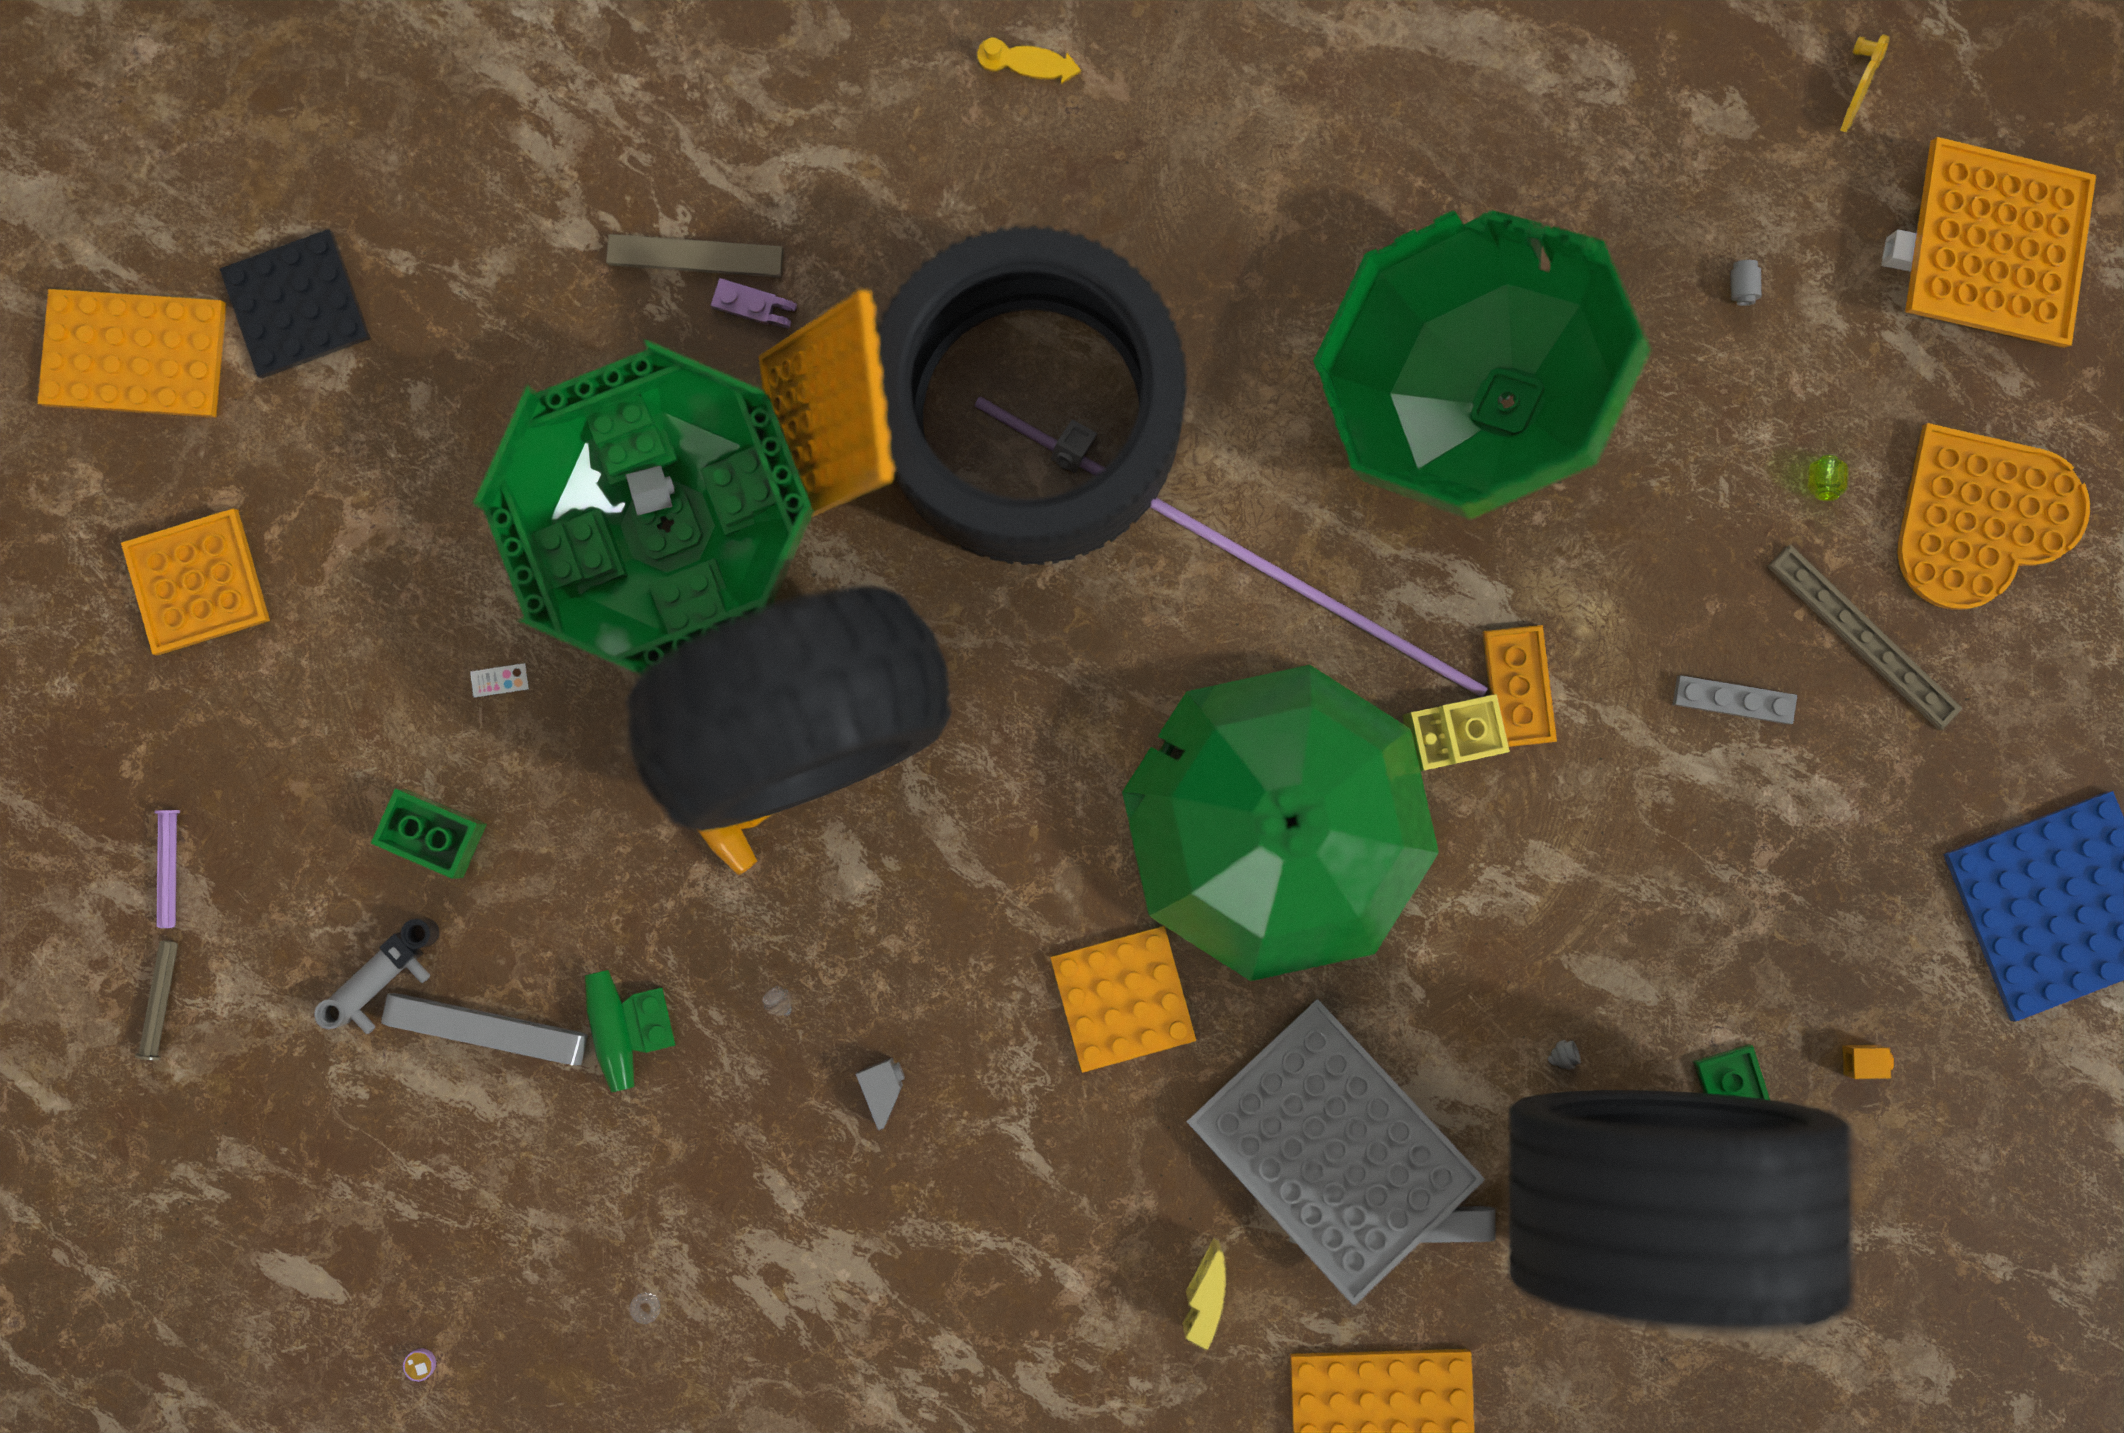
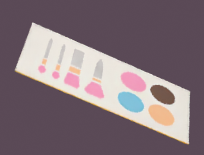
[470,663,529,698]

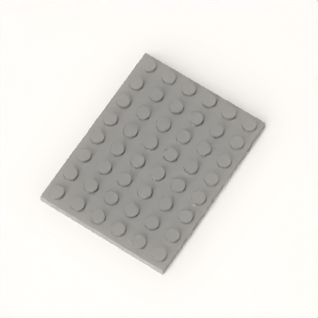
[1186,999,1485,1306]

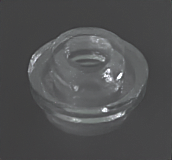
[630,1293,661,1324]

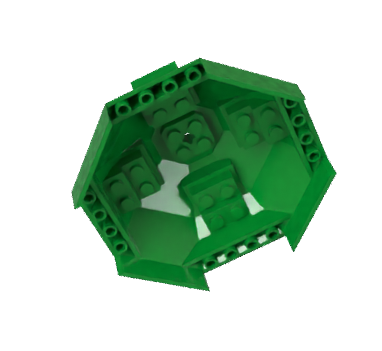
[472,339,814,674]

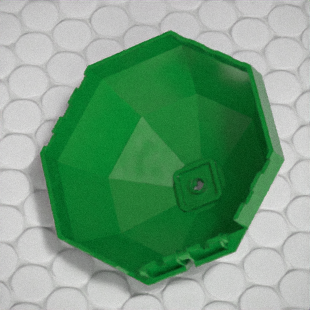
[1313,210,1651,519]
[1122,664,1439,981]

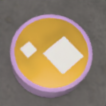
[403,1348,436,1381]

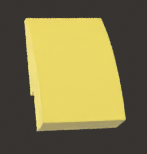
[1402,694,1510,771]
[1182,1238,1225,1350]

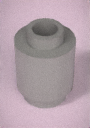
[1730,260,1762,306]

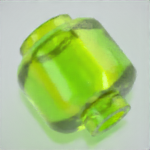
[1807,455,1849,501]

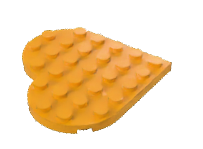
[1898,423,2090,610]

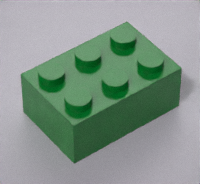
[371,788,487,879]

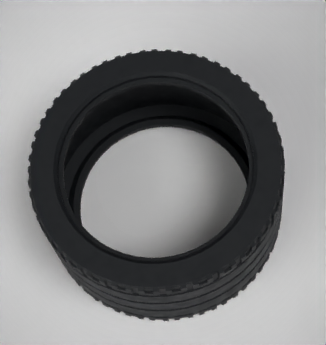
[875,225,1187,565]
[1509,1090,1852,1331]

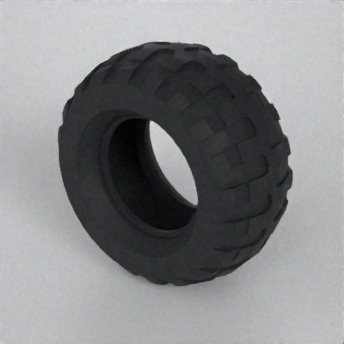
[627,586,951,831]

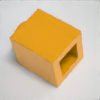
[1842,1045,1894,1079]

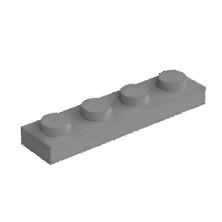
[1673,675,1797,725]

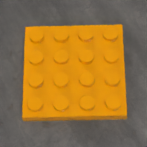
[121,508,270,656]
[1050,925,1197,1073]

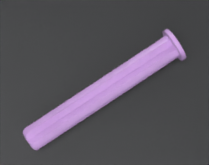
[154,810,180,928]

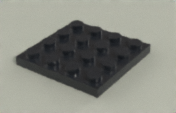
[219,229,371,379]

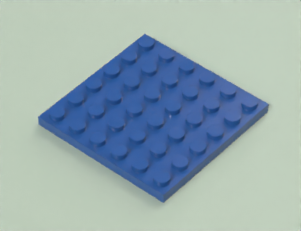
[1943,791,2124,1022]

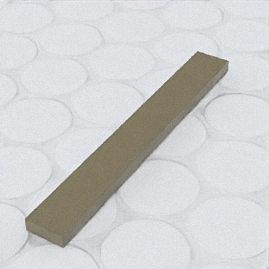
[1767,544,1963,730]

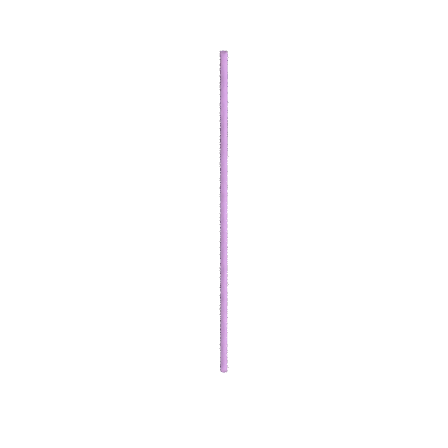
[975,396,1488,697]

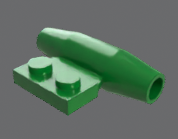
[585,970,675,1092]

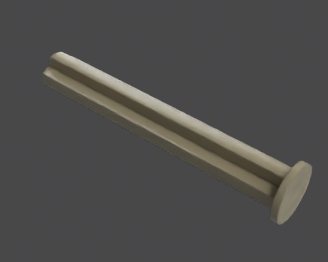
[135,940,178,1060]

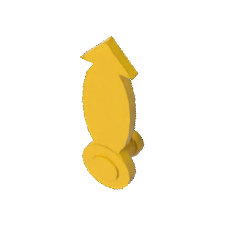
[1840,34,1889,132]
[977,37,1081,84]

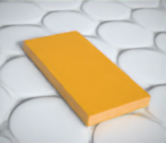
[1482,625,1557,747]

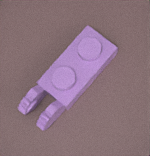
[711,278,797,328]

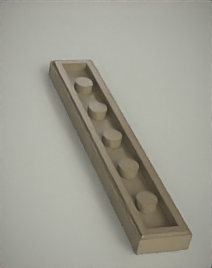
[606,234,784,278]

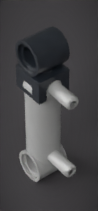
[314,918,439,1034]

